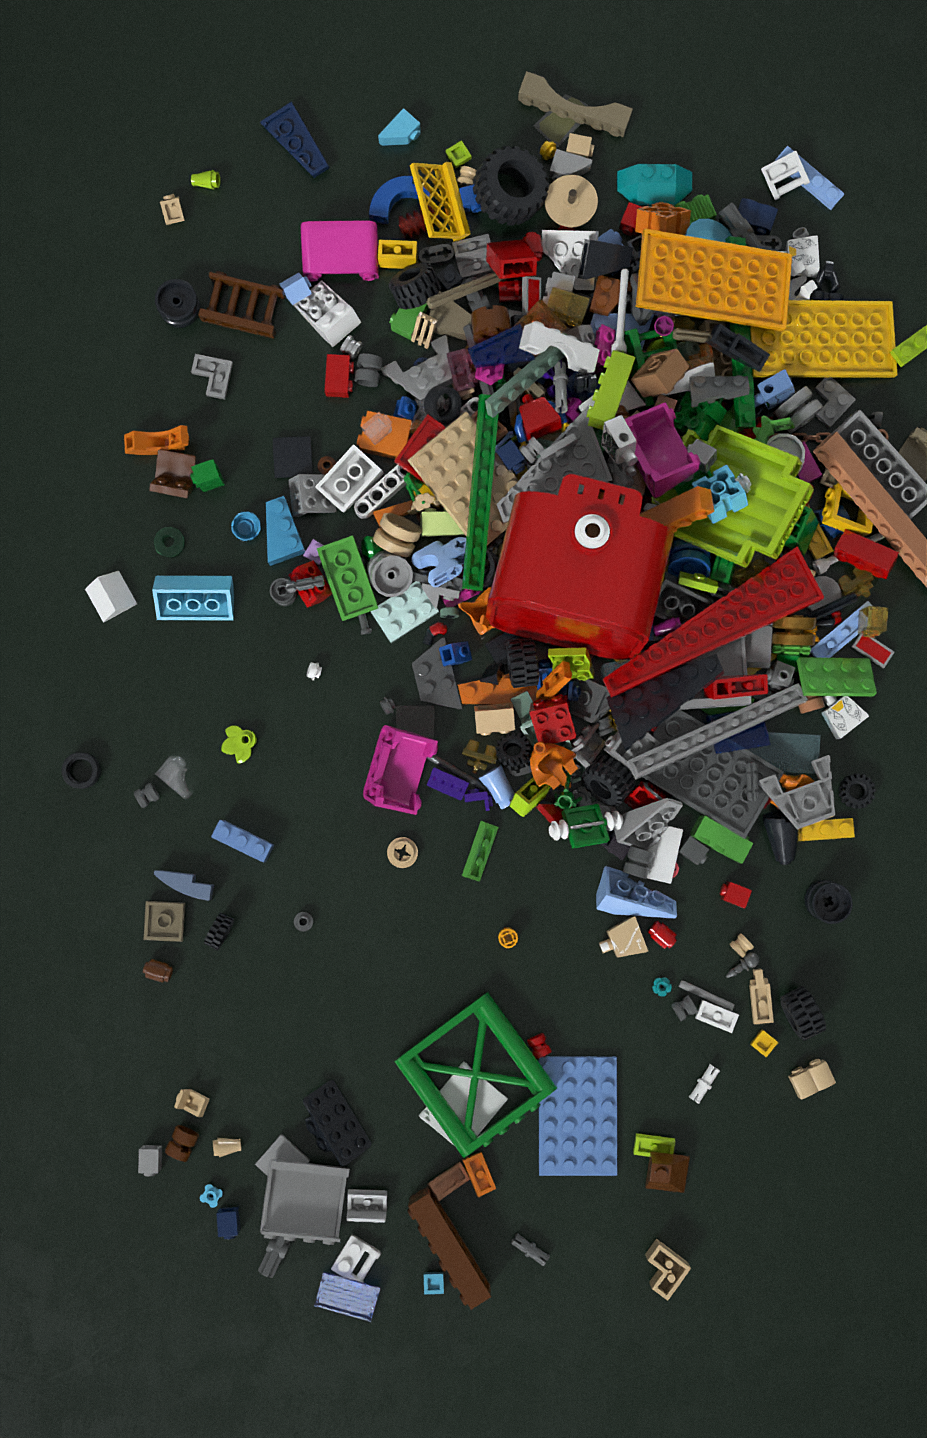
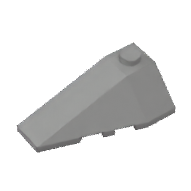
[614,798,683,850]

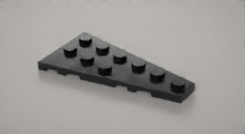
[606,654,724,751]

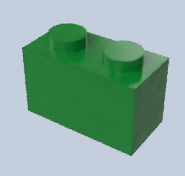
[190,459,225,492]

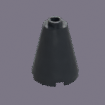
[762,810,800,865]

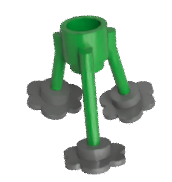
[545,762,592,809]

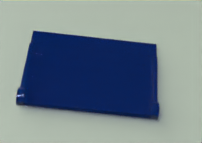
[706,711,770,754]
[314,1272,380,1323]

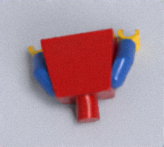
[514,394,570,454]

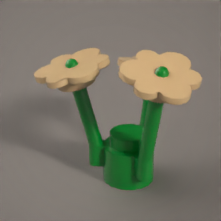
[403,473,441,515]

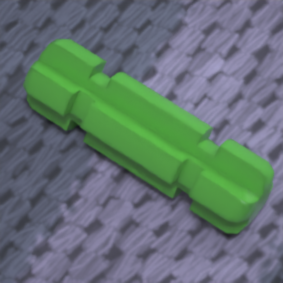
[772,644,811,655]

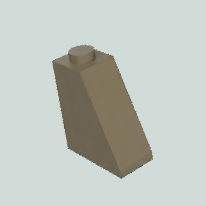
[427,291,472,341]

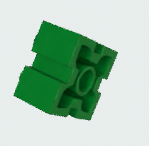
[674,391,727,441]

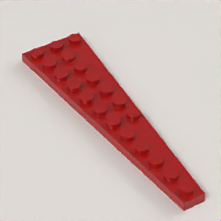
[603,547,824,698]

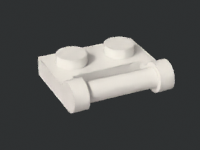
[761,151,810,200]
[331,1234,382,1288]

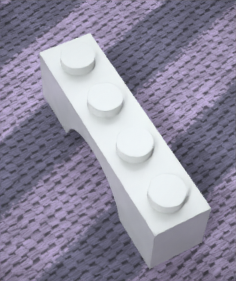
[519,321,600,375]

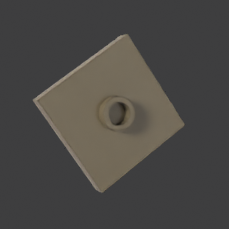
[144,901,185,942]

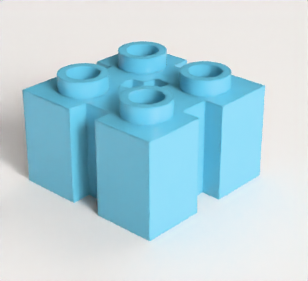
[692,465,748,524]

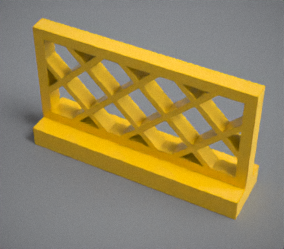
[410,162,471,242]

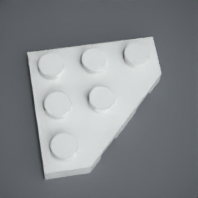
[542,230,598,290]

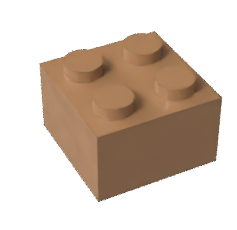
[631,349,689,397]

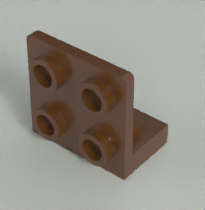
[149,449,196,498]

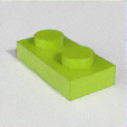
[633,1133,675,1157]

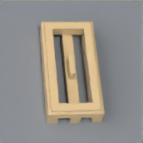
[411,311,437,349]

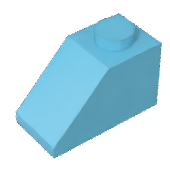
[378,108,421,146]

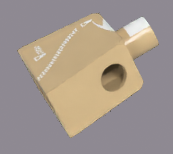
[599,916,648,957]

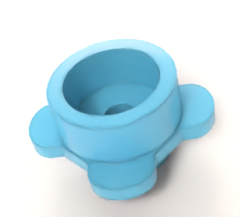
[200,1184,223,1208]

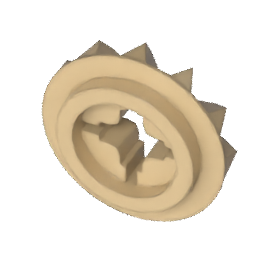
[387,837,418,868]

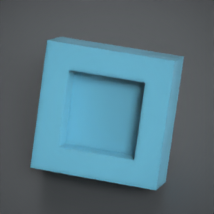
[424,1272,444,1294]

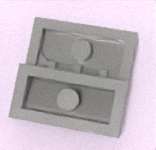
[452,234,494,281]

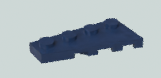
[260,102,330,178]

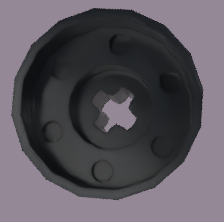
[804,880,853,924]

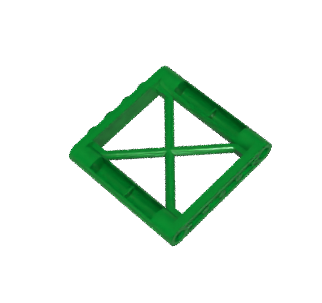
[394,992,557,1158]

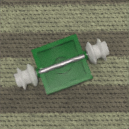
[549,804,623,849]

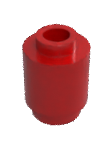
[522,232,544,262]
[648,920,677,949]

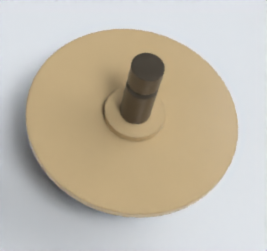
[545,175,598,227]

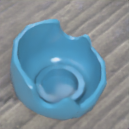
[231,511,261,541]

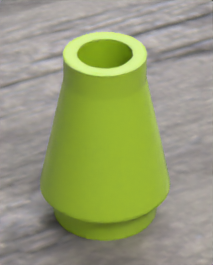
[191,170,220,190]

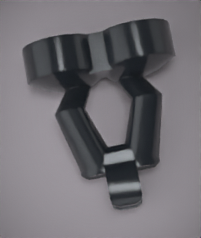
[810,261,844,301]

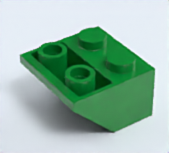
[784,505,819,556]

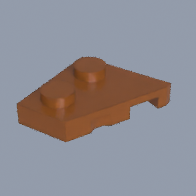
[589,275,632,316]

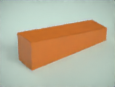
[373,500,413,528]

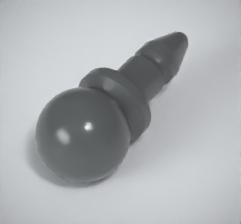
[726,952,759,978]

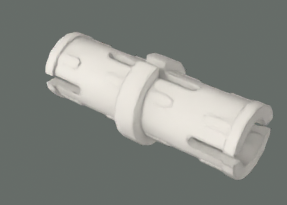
[689,1064,720,1104]

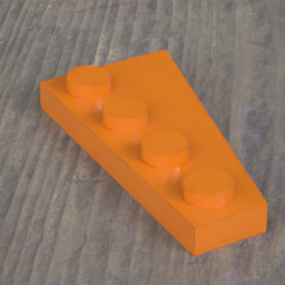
[458,674,538,705]

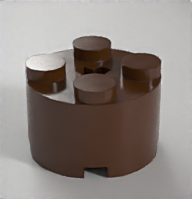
[471,305,512,346]

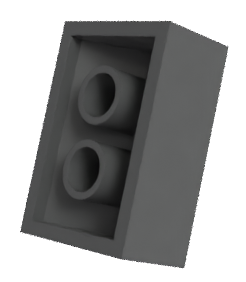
[655,571,714,625]

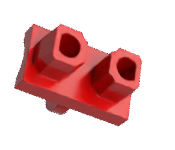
[498,280,522,302]

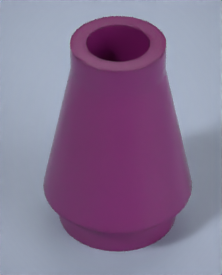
[653,617,681,637]

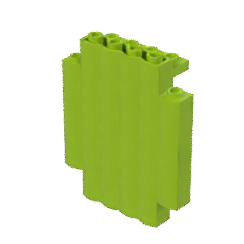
[651,425,814,568]

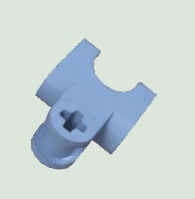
[412,537,466,588]

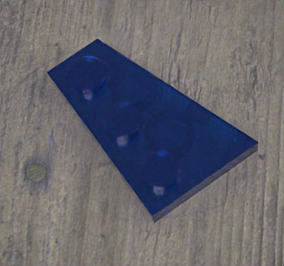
[468,324,536,368]

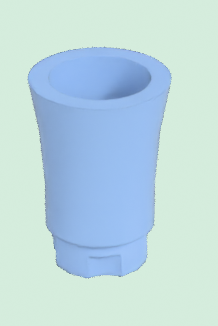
[479,765,515,809]

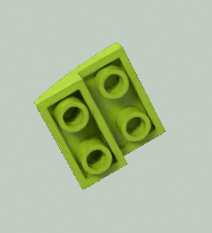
[548,648,595,681]

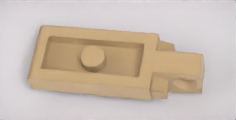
[749,968,774,1024]

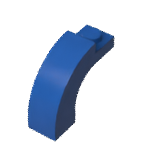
[369,176,430,224]

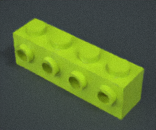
[586,350,635,430]

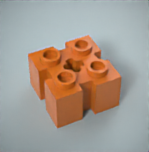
[635,202,691,235]

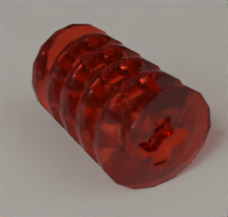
[399,205,439,240]

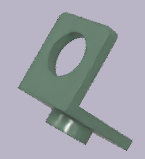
[511,691,533,726]

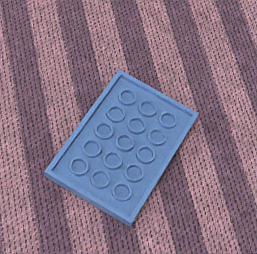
[539,1056,617,1176]

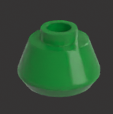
[361,536,384,561]

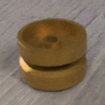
[772,615,816,645]

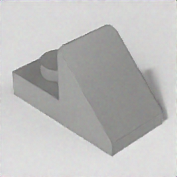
[422,583,460,610]

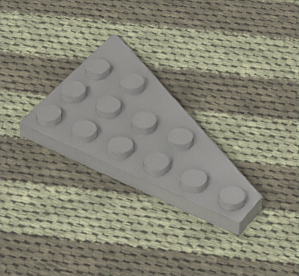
[497,410,613,523]

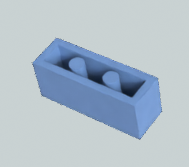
[211,820,274,863]

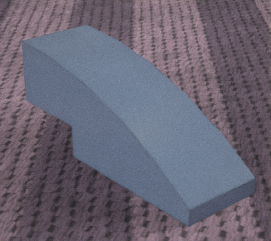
[154,870,214,901]

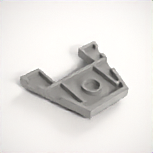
[381,334,454,400]
[758,755,835,830]

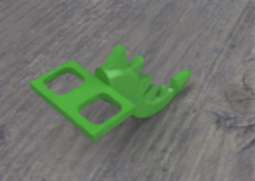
[752,415,795,444]

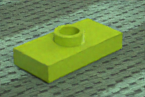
[678,571,718,594]

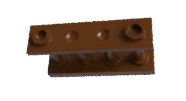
[198,271,285,339]

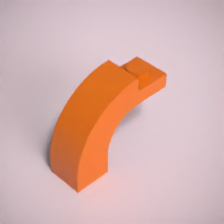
[124,425,189,455]

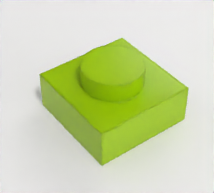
[446,140,472,168]

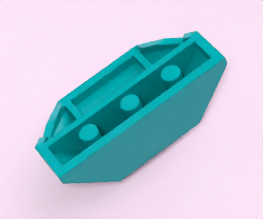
[617,164,692,207]

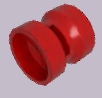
[526,1033,552,1059]

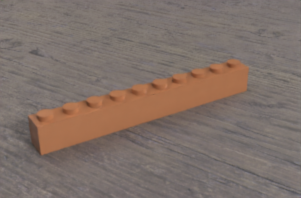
[813,432,927,587]

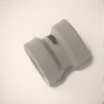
[519,437,545,464]

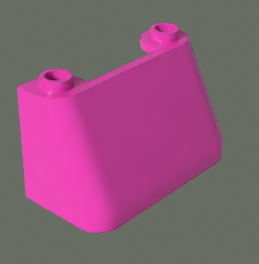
[301,221,379,282]
[624,402,701,498]
[363,725,438,815]

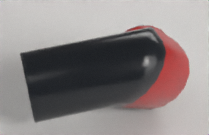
[816,611,842,628]
[422,622,448,646]

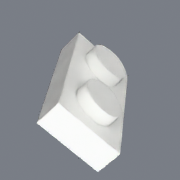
[695,1000,739,1033]

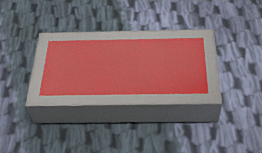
[522,276,541,315]
[851,631,894,668]

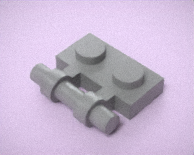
[606,456,637,496]

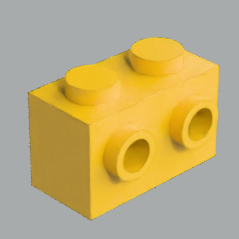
[378,240,418,269]

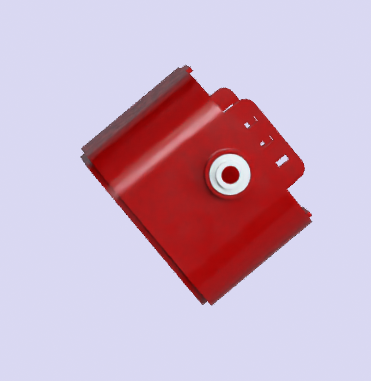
[486,474,674,660]

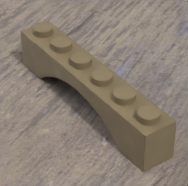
[518,71,633,137]

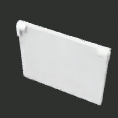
[419,1061,508,1145]

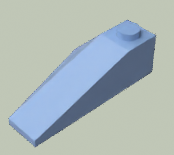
[596,866,677,918]

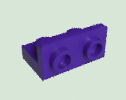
[427,767,469,800]

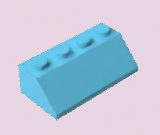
[152,576,234,620]

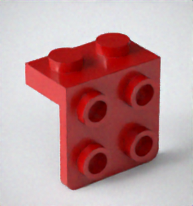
[529,695,576,744]

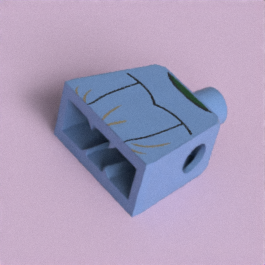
[754,369,795,409]

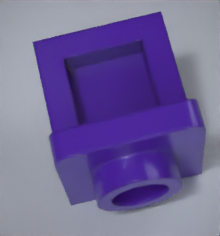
[464,789,493,811]

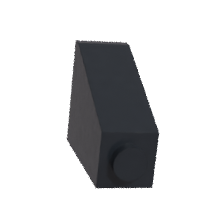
[578,239,634,280]

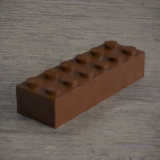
[407,1186,491,1310]

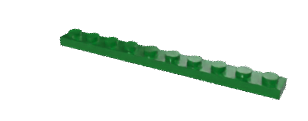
[725,236,756,429]
[462,394,499,591]

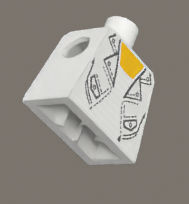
[777,236,820,278]
[821,696,869,739]

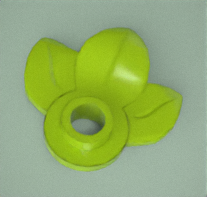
[221,726,256,764]

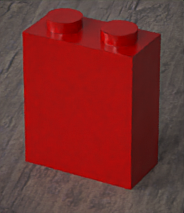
[486,240,537,279]

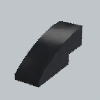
[706,324,770,372]

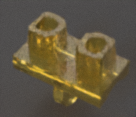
[839,568,874,598]
[462,739,497,773]

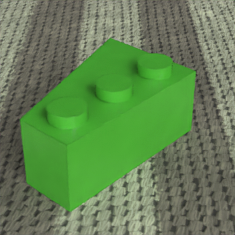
[689,816,753,864]

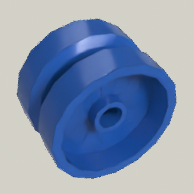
[668,539,711,578]

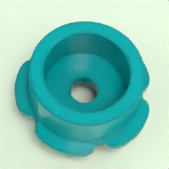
[652,977,672,996]

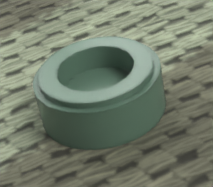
[440,607,459,619]

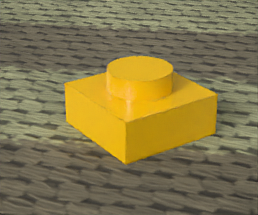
[750,1029,778,1057]

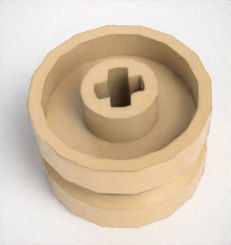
[373,513,422,557]

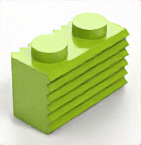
[509,777,551,817]

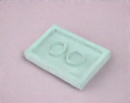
[370,581,439,643]

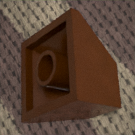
[645,1151,690,1193]

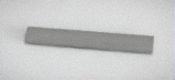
[678,980,735,1011]

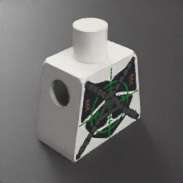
[601,415,638,466]

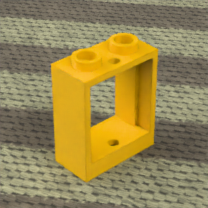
[822,483,873,537]

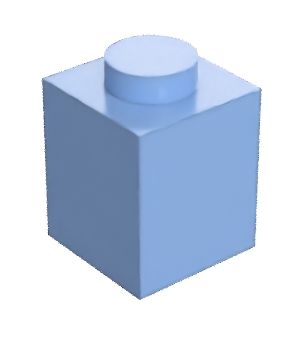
[280,272,312,305]

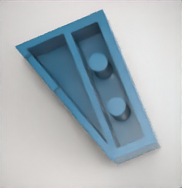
[266,496,305,566]

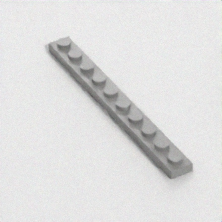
[627,683,808,780]

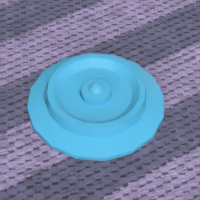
[686,219,733,242]

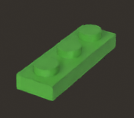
[462,821,498,882]

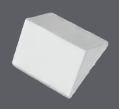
[85,571,137,622]

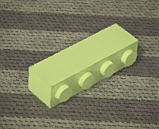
[420,508,466,537]

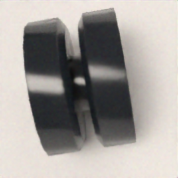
[155,279,200,328]

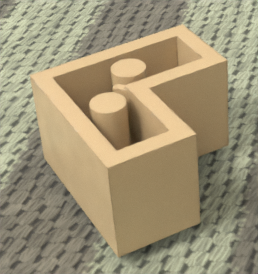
[645,1239,691,1301]

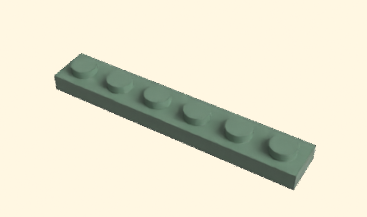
[485,333,568,418]

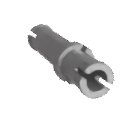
[553,362,568,414]

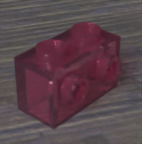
[446,349,478,392]

